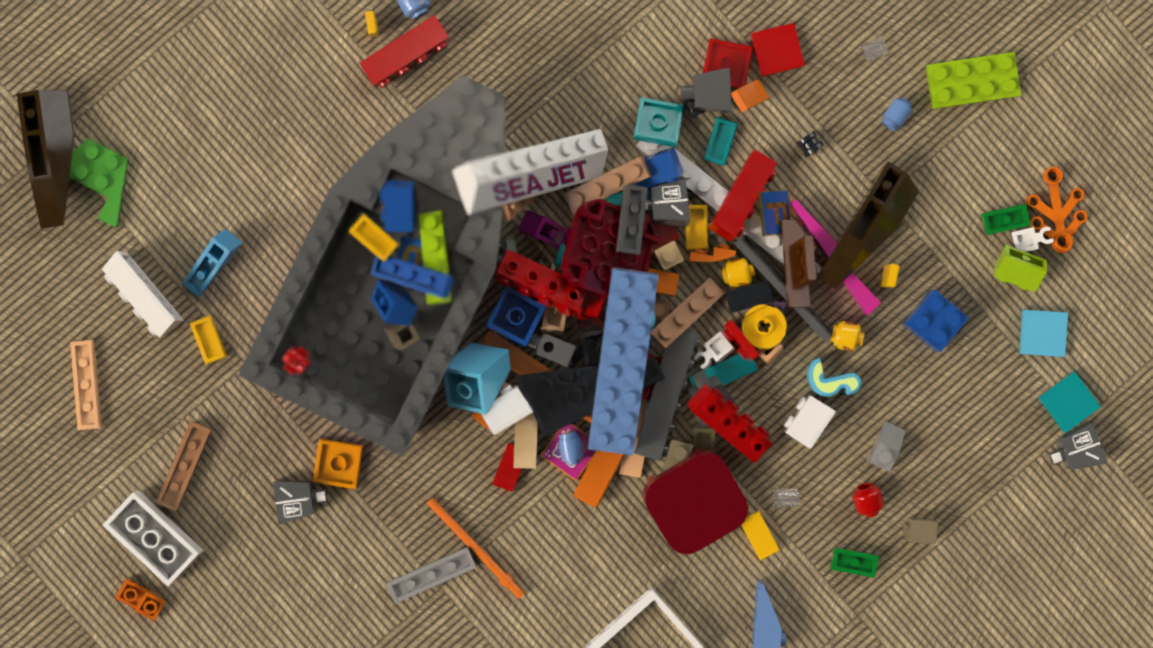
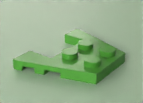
[70,138,129,228]

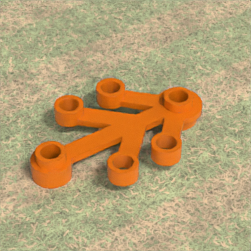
[1025,167,1088,253]

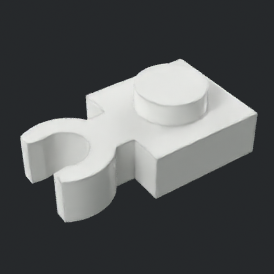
[1012,227,1054,252]
[694,331,736,370]

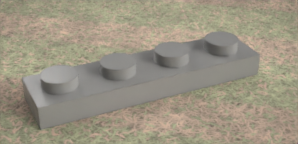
[386,547,477,604]

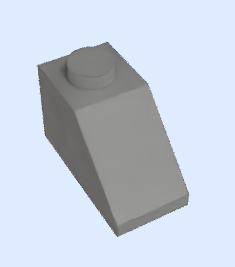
[866,421,905,472]

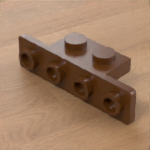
[780,220,818,308]

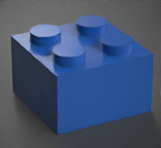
[484,287,546,348]
[902,289,969,352]

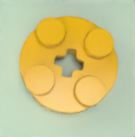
[742,304,787,350]

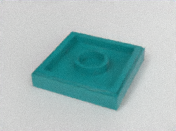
[633,97,684,148]
[1037,371,1101,433]

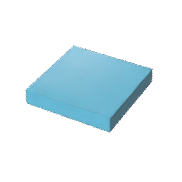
[1019,310,1068,357]

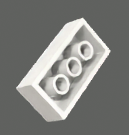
[103,490,204,586]

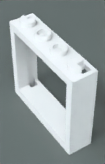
[585,587,704,648]

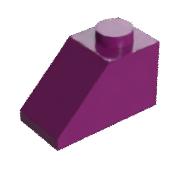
[518,210,570,249]

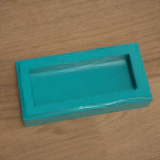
[703,117,738,166]

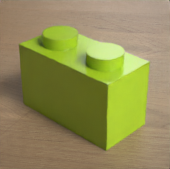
[994,244,1047,293]

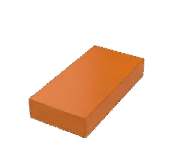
[731,79,770,113]

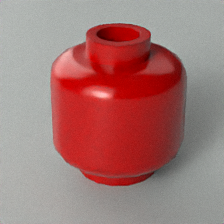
[852,482,884,517]

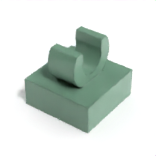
[497,238,517,261]

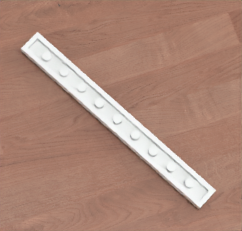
[636,141,822,273]

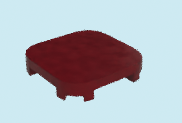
[561,199,660,298]
[642,448,748,554]

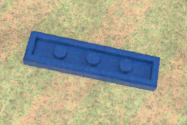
[371,256,454,299]

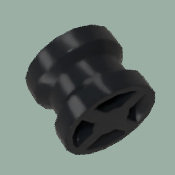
[796,131,824,157]

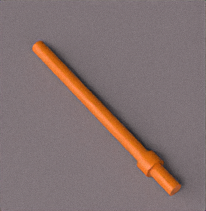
[427,497,525,599]

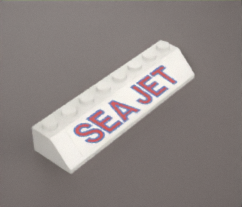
[452,129,608,215]

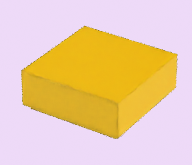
[365,11,379,37]

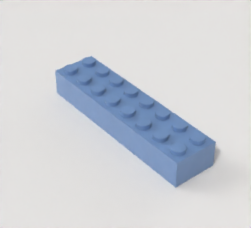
[588,267,658,455]

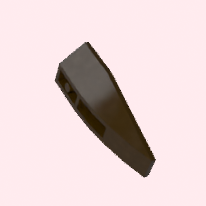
[16,90,74,229]
[817,161,919,289]

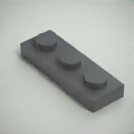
[616,184,648,255]

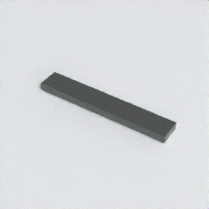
[734,235,832,342]

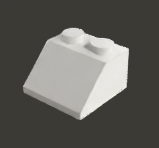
[480,384,533,435]
[783,395,836,449]

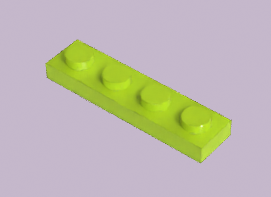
[419,211,452,305]

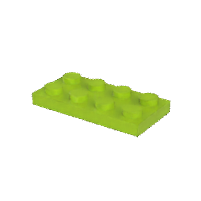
[925,52,1021,110]

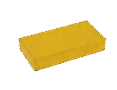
[685,205,708,250]
[348,214,399,262]
[879,264,900,288]
[189,315,228,365]
[741,510,779,560]

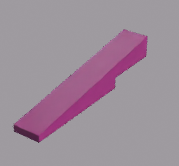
[789,199,881,315]

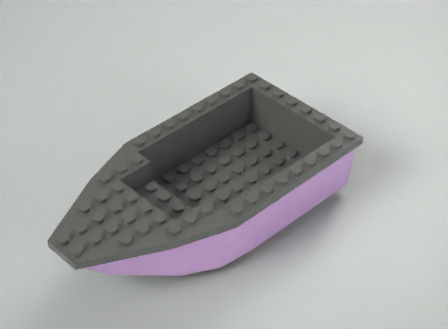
[238,75,505,457]

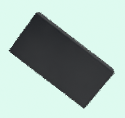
[725,280,774,313]

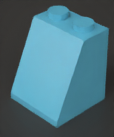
[443,342,511,414]

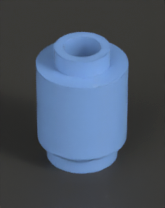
[881,97,913,132]
[558,432,584,465]

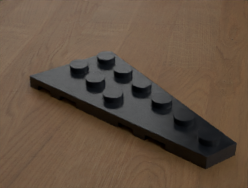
[515,357,665,436]

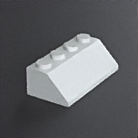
[102,251,184,338]

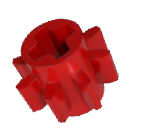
[282,347,311,375]

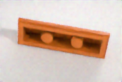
[573,450,625,508]

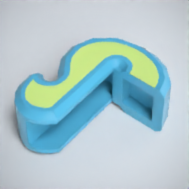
[806,357,862,397]

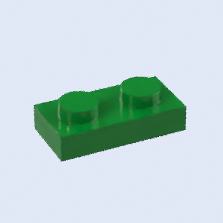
[981,204,1031,235]
[830,547,879,578]

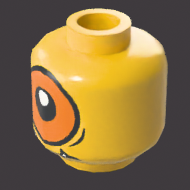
[722,257,756,288]
[831,321,865,352]

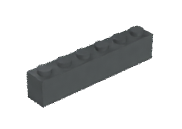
[634,329,701,461]

